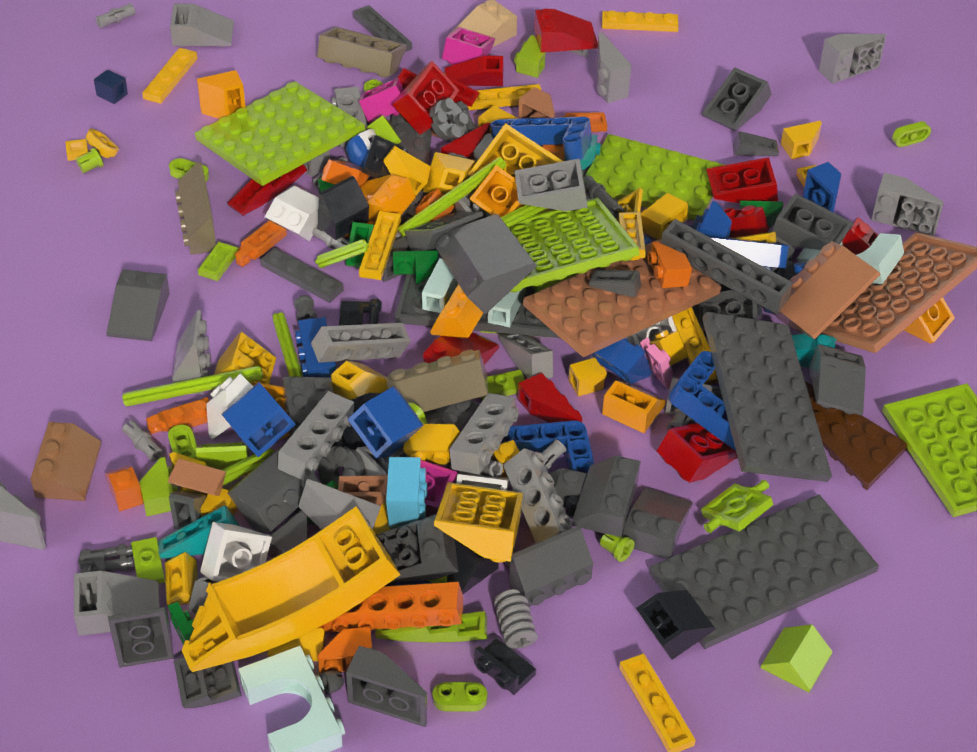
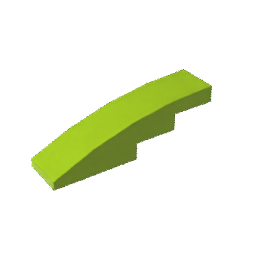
[375,611,487,643]

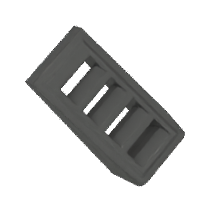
[733,131,779,156]
[589,270,641,297]

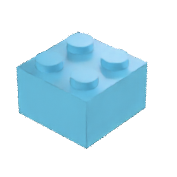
[386,457,427,529]

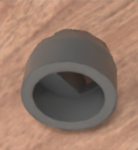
[321,671,344,694]

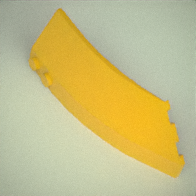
[182,506,400,672]

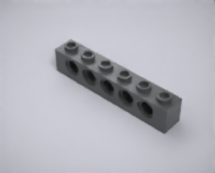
[661,219,793,314]

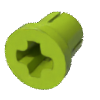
[76,148,104,173]
[600,534,635,562]

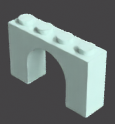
[797,233,904,284]
[422,259,526,327]
[238,646,345,752]

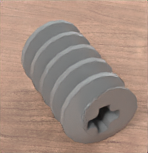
[494,589,538,649]

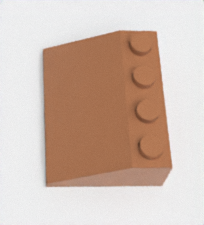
[775,241,881,339]

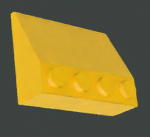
[468,123,563,215]
[434,482,523,563]

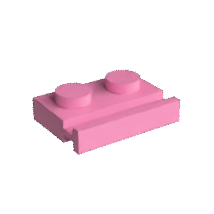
[640,337,674,389]

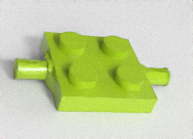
[701,479,773,533]

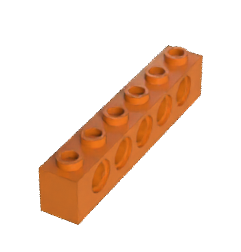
[318,582,464,633]

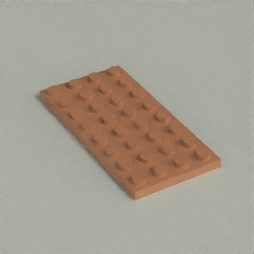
[821,232,977,353]
[523,239,721,357]

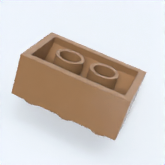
[30,422,102,501]

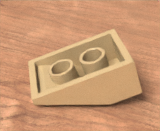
[449,0,517,47]

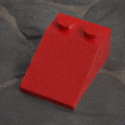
[534,8,598,53]
[392,61,459,135]
[706,157,778,204]
[423,333,499,365]
[657,423,738,483]

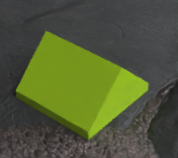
[196,442,249,470]
[760,624,833,693]

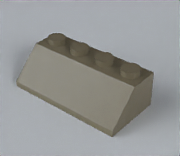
[317,26,407,78]
[175,162,216,255]
[387,350,488,412]

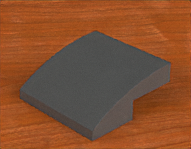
[174,657,242,709]

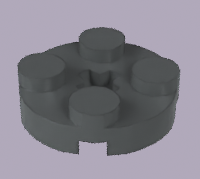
[429,98,469,141]
[317,446,365,485]

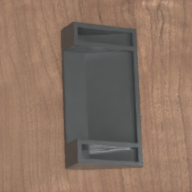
[434,214,537,315]

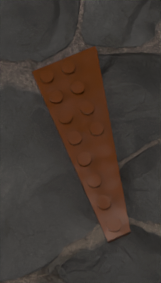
[804,380,907,490]

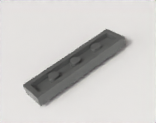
[353,5,412,52]
[260,248,344,303]

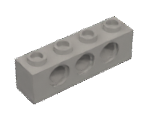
[331,87,369,156]
[311,323,411,363]
[278,391,354,481]
[450,393,519,475]
[503,448,572,544]

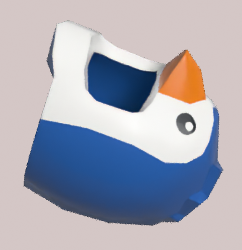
[346,129,377,168]

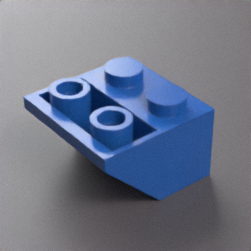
[697,201,732,238]
[592,338,652,384]
[221,382,296,457]
[348,387,424,458]

